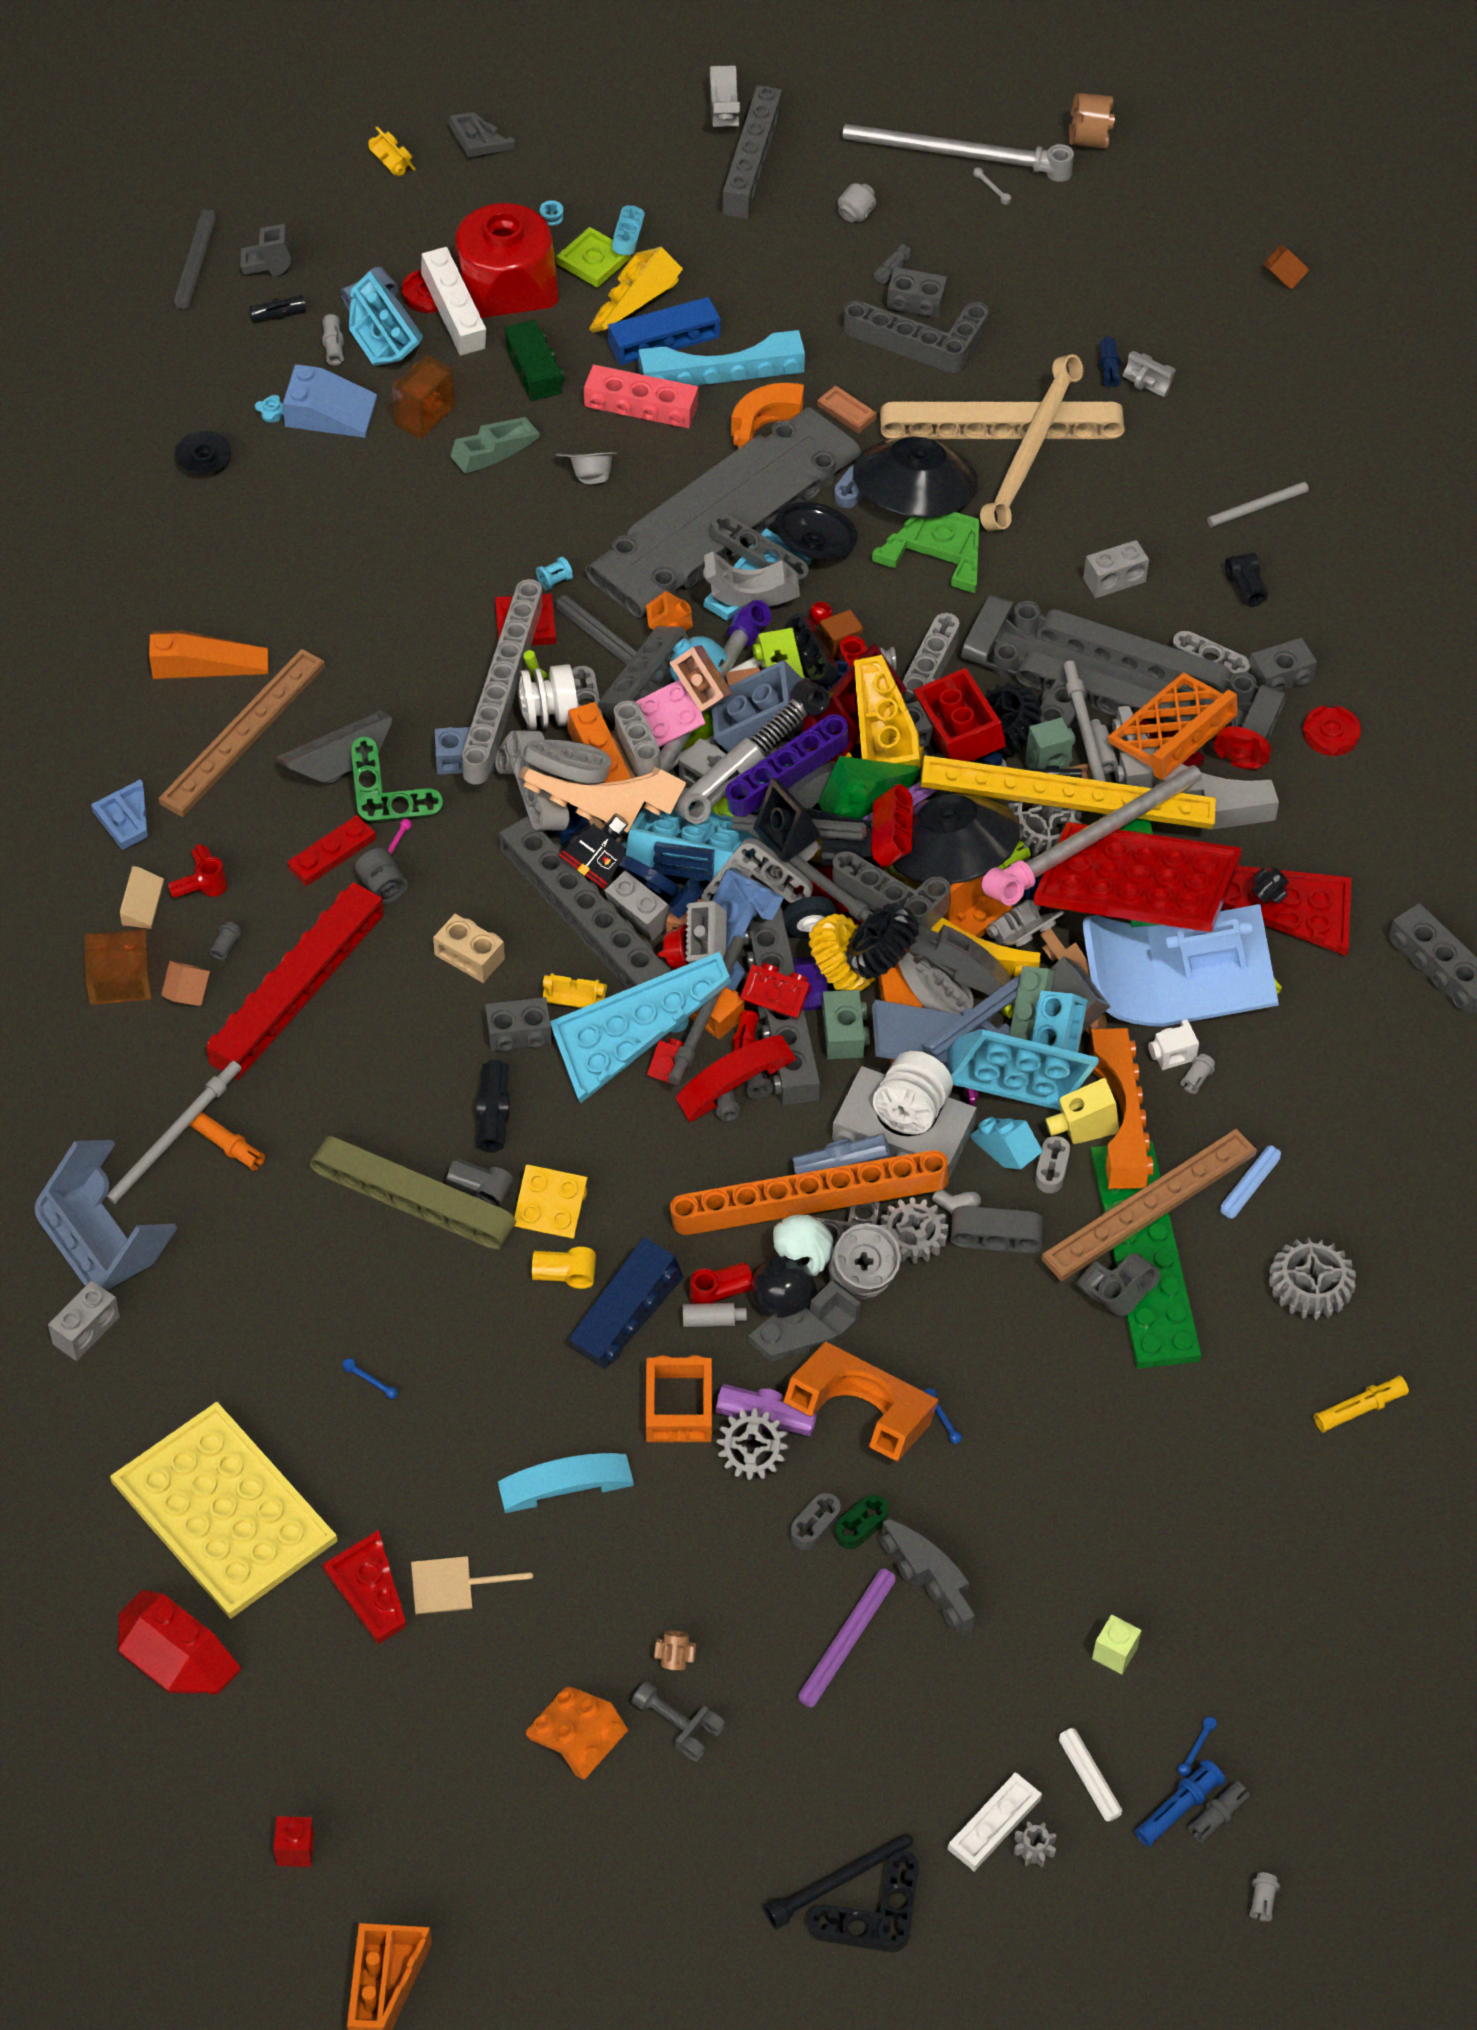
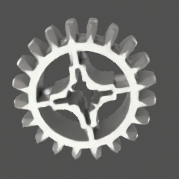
[1006,800,1082,856]
[1269,1237,1356,1320]

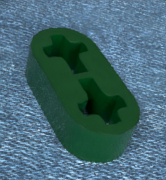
[835,1495,889,1549]

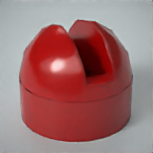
[810,601,833,626]

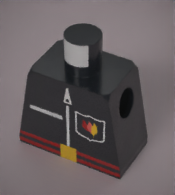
[558,813,629,890]

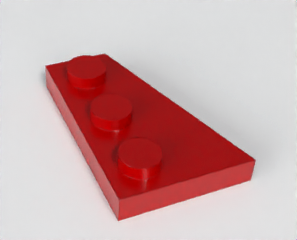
[322,1530,406,1645]

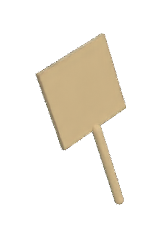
[411,1556,533,1614]

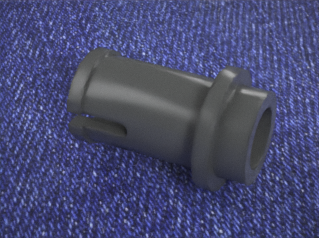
[209,922,241,962]
[716,1089,740,1122]

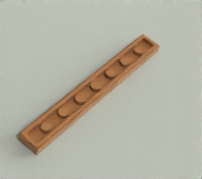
[159,649,325,817]
[1042,1128,1257,1282]

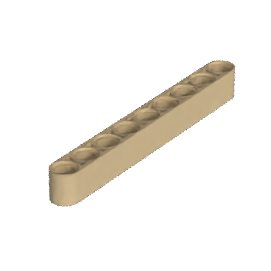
[880,402,1125,439]

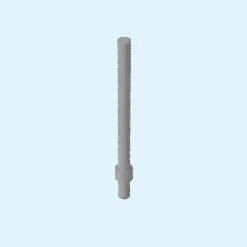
[1063,661,1108,817]
[106,1061,242,1204]

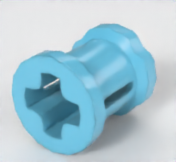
[536,556,573,591]

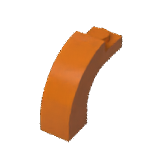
[731,383,804,449]

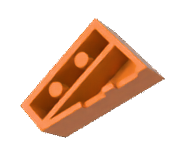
[347,1923,432,2030]

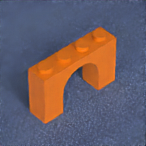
[784,1341,939,1462]

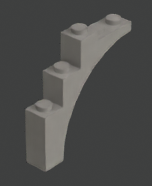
[1112,706,1279,830]

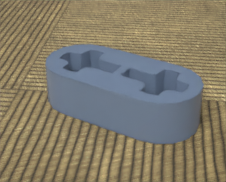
[834,465,863,508]

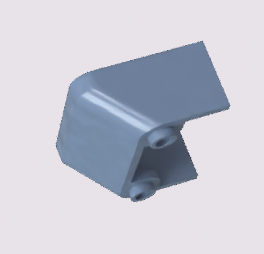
[35,1140,177,1291]

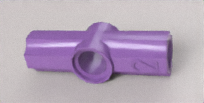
[716,1384,818,1437]

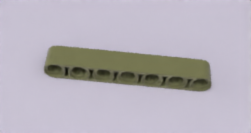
[309,1136,516,1250]

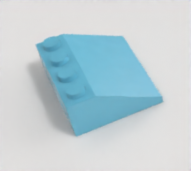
[626,805,755,881]
[947,1029,1099,1110]

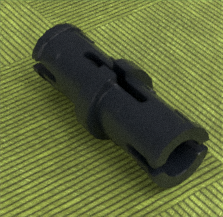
[249,295,306,323]

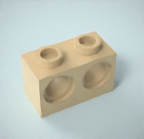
[433,914,505,983]

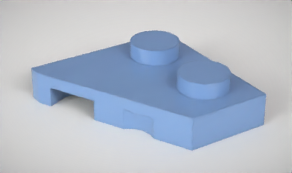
[91,779,148,850]

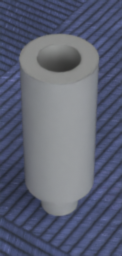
[1090,719,1118,774]
[683,1303,747,1327]

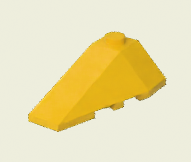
[589,247,683,333]
[854,655,921,766]

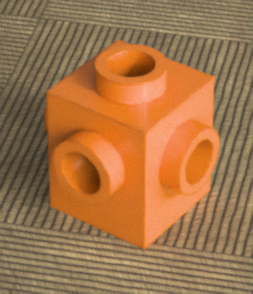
[646,591,693,632]

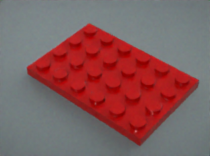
[1034,822,1242,932]

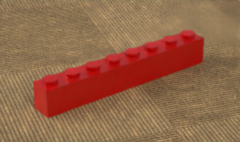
[206,882,384,1081]

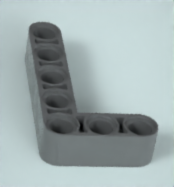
[843,301,989,373]

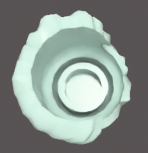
[773,1214,834,1276]

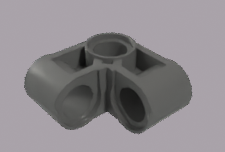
[1076,1253,1160,1316]

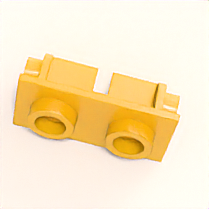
[368,127,416,176]
[542,973,607,1008]

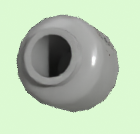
[837,183,877,223]

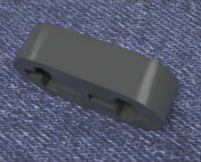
[790,1493,841,1550]

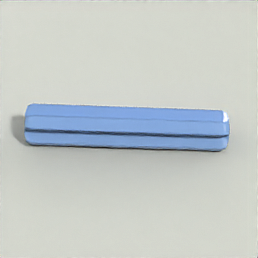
[1220,1145,1281,1219]

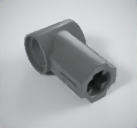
[446,1159,514,1207]

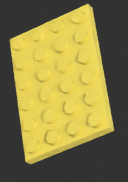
[110,1402,337,1619]

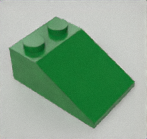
[818,756,920,819]

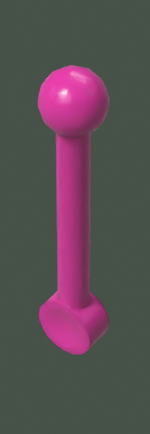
[387,819,412,854]

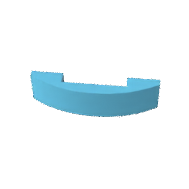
[498,1453,634,1513]

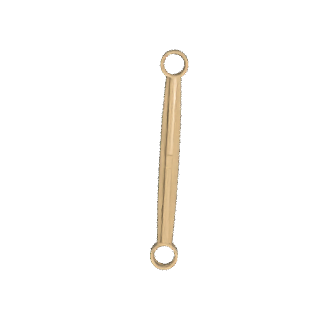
[980,354,1083,531]

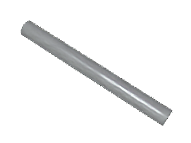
[1207,482,1309,528]

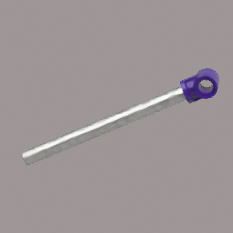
[660,600,772,773]

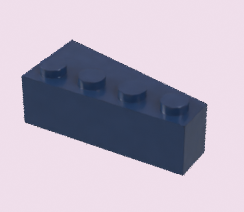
[569,1236,684,1369]

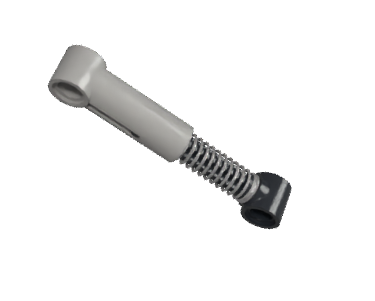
[673,679,830,824]

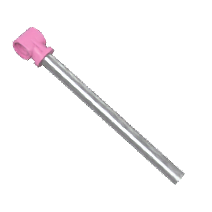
[982,765,1202,906]

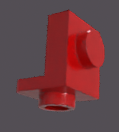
[647,1038,684,1086]

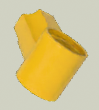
[532,1247,596,1289]

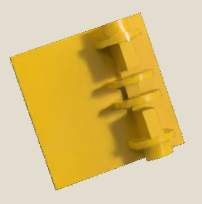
[514,1165,588,1239]

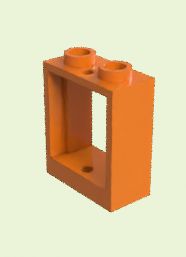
[646,1355,712,1442]

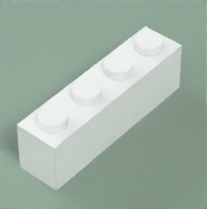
[421,247,486,356]

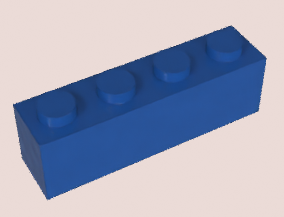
[608,297,720,366]

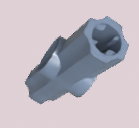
[793,1133,891,1174]

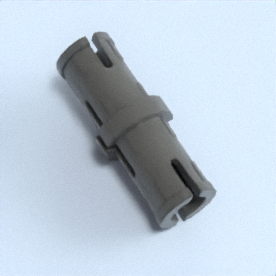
[1187,1781,1250,1843]

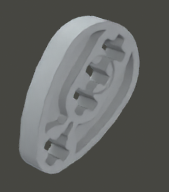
[524,740,611,783]
[898,952,973,1015]

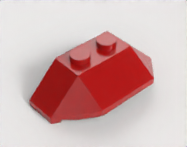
[118,1590,241,1694]

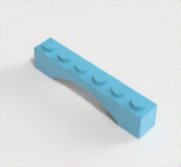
[639,330,805,386]

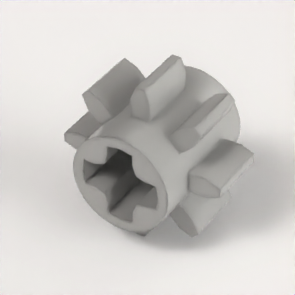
[1014,1822,1056,1867]

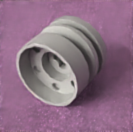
[827,1223,901,1300]

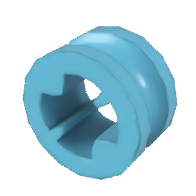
[540,200,563,226]

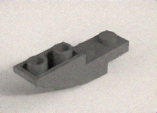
[910,924,1012,996]
[880,1519,975,1636]

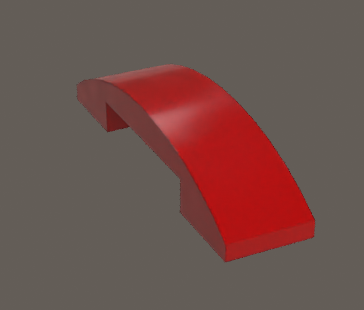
[675,1035,796,1122]

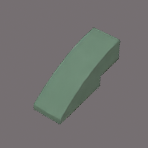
[450,417,540,473]

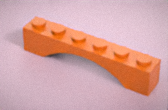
[1089,1028,1153,1189]

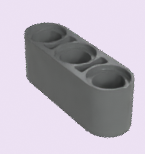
[950,1206,1044,1253]

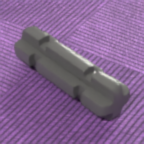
[874,244,911,285]

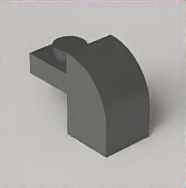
[240,223,291,277]

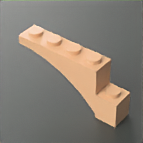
[518,766,686,833]

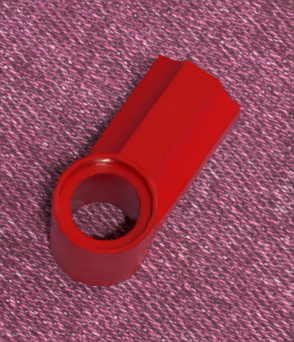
[689,1262,753,1304]

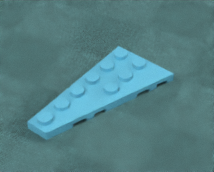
[550,951,732,1103]

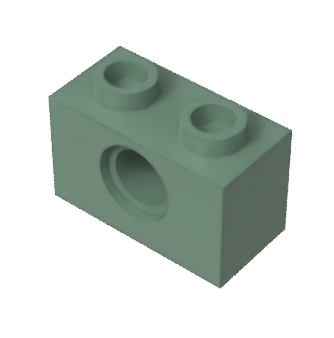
[1025,717,1075,769]
[822,990,870,1059]

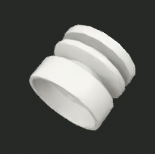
[518,664,578,731]
[873,1051,953,1135]

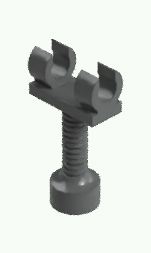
[632,1681,725,1762]

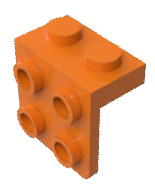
[944,875,1012,938]
[526,1687,628,1780]

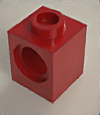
[274,1816,315,1867]

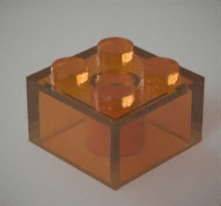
[392,355,455,440]
[84,929,151,1005]

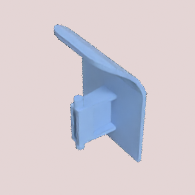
[1083,904,1279,1027]

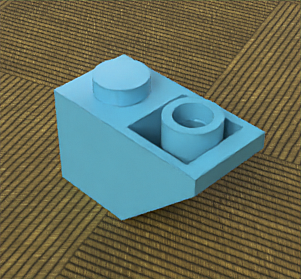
[970,1117,1043,1169]

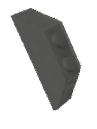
[276,710,392,783]

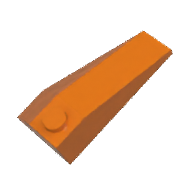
[149,630,268,679]

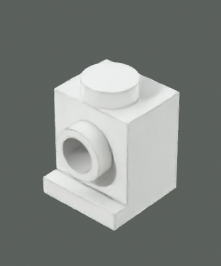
[1148,1019,1199,1070]

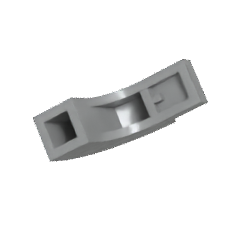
[709,66,740,127]
[703,551,800,607]

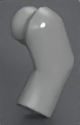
[932,1189,981,1214]

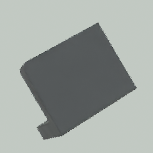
[810,1280,861,1339]

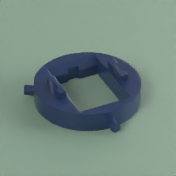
[618,855,680,898]

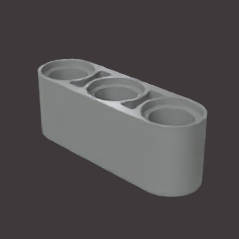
[614,700,661,776]

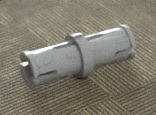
[322,314,344,366]

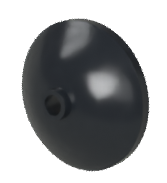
[775,502,858,560]

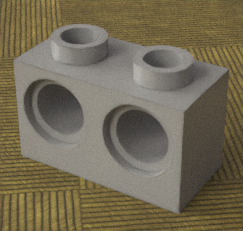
[1083,540,1149,598]
[48,1280,120,1361]

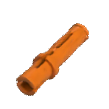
[189,1112,265,1171]

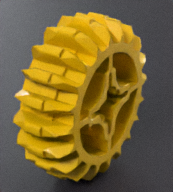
[808,913,875,991]

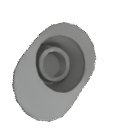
[556,452,618,484]

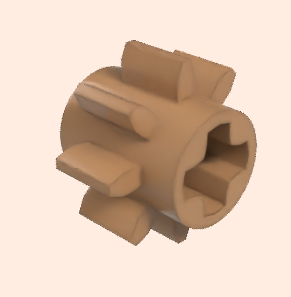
[654,1631,696,1670]

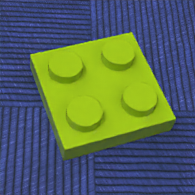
[556,227,631,288]

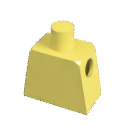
[1045,1078,1119,1144]

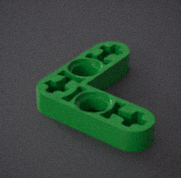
[351,736,443,823]

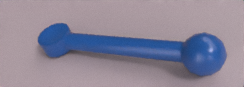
[342,1358,398,1399]
[924,1388,962,1444]
[1178,1717,1217,1776]

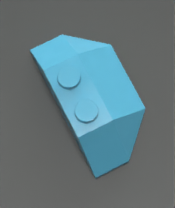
[349,271,423,366]

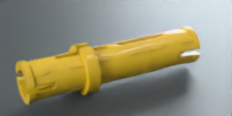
[1314,1375,1409,1433]

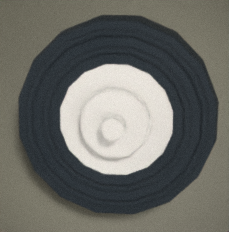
[783,896,837,938]

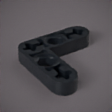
[807,1850,919,1952]

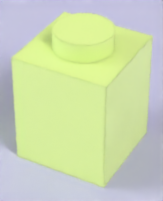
[1092,1615,1142,1674]

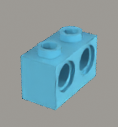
[1030,990,1088,1052]

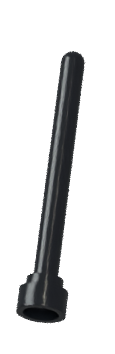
[763,1834,913,1930]

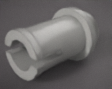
[1180,1054,1215,1094]
[1249,1873,1280,1921]

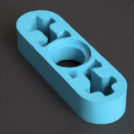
[612,205,645,255]

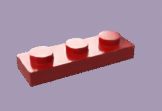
[287,815,376,887]

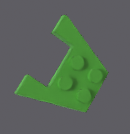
[872,512,979,593]

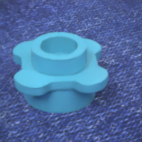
[255,395,284,423]

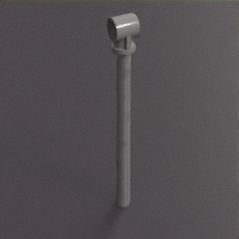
[843,124,1074,182]

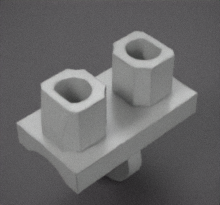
[1122,351,1176,397]

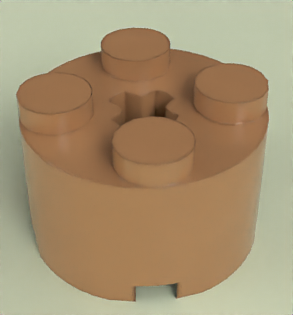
[1069,93,1114,149]

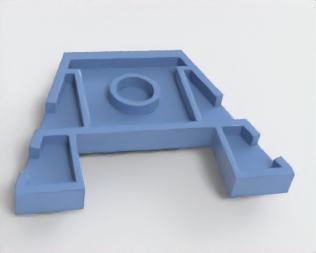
[712,869,784,991]

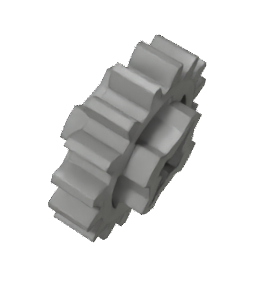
[880,1198,948,1264]
[717,1408,789,1480]

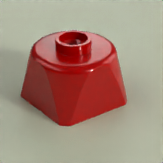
[453,203,559,318]

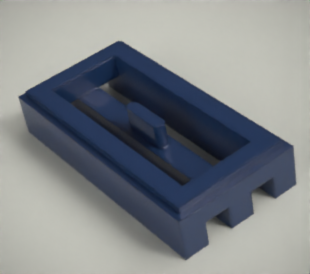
[653,842,715,881]

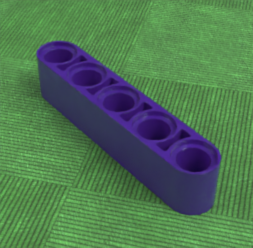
[725,714,849,817]

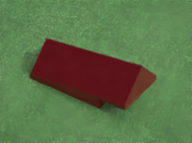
[802,644,907,762]

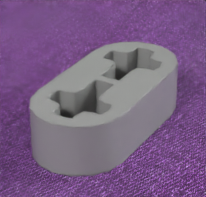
[1035,1136,1070,1193]

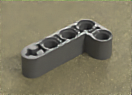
[832,851,950,929]

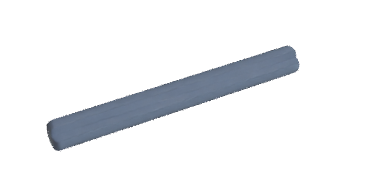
[924,974,1021,1058]

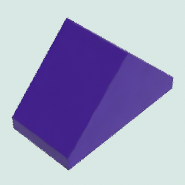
[793,956,828,1011]

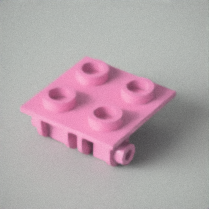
[636,679,706,747]

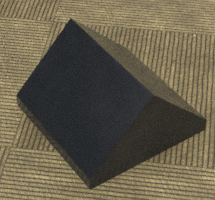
[753,778,821,861]

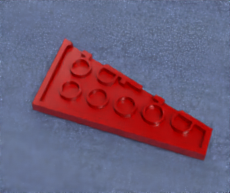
[1221,866,1351,956]

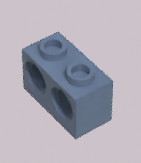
[435,727,496,774]

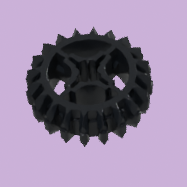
[985,682,1043,756]
[845,902,920,980]

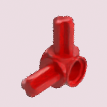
[168,844,228,898]

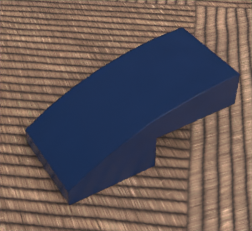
[669,879,703,919]

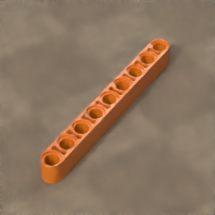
[670,1150,949,1235]

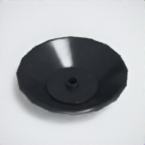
[853,436,978,519]
[892,793,1020,884]

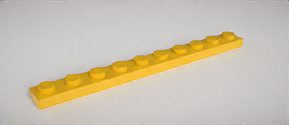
[920,755,1216,829]

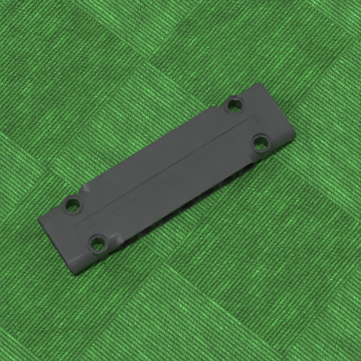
[585,407,861,618]
[961,594,1287,749]

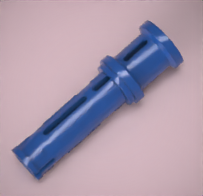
[1134,1759,1225,1847]

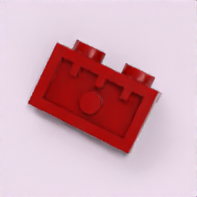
[740,963,813,1020]

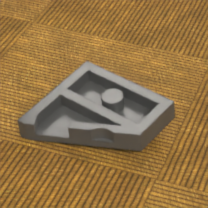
[448,112,515,157]
[748,1308,838,1362]

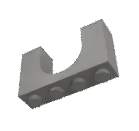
[832,1066,977,1178]

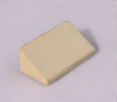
[120,866,164,929]

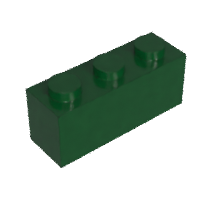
[504,319,565,402]

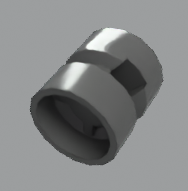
[355,848,408,905]

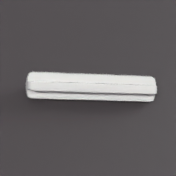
[1059,1728,1122,1822]

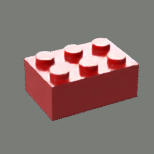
[913,668,1006,762]

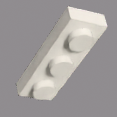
[948,1772,1042,1871]

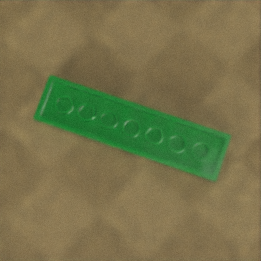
[1090,1141,1201,1369]

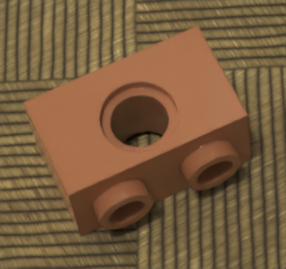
[670,645,733,712]

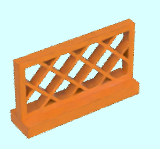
[1108,672,1238,780]

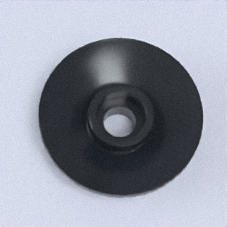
[175,431,231,474]

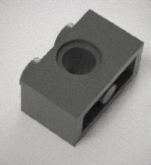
[1249,637,1317,691]

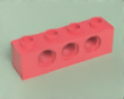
[584,365,698,429]

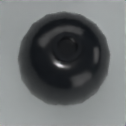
[751,1256,817,1317]

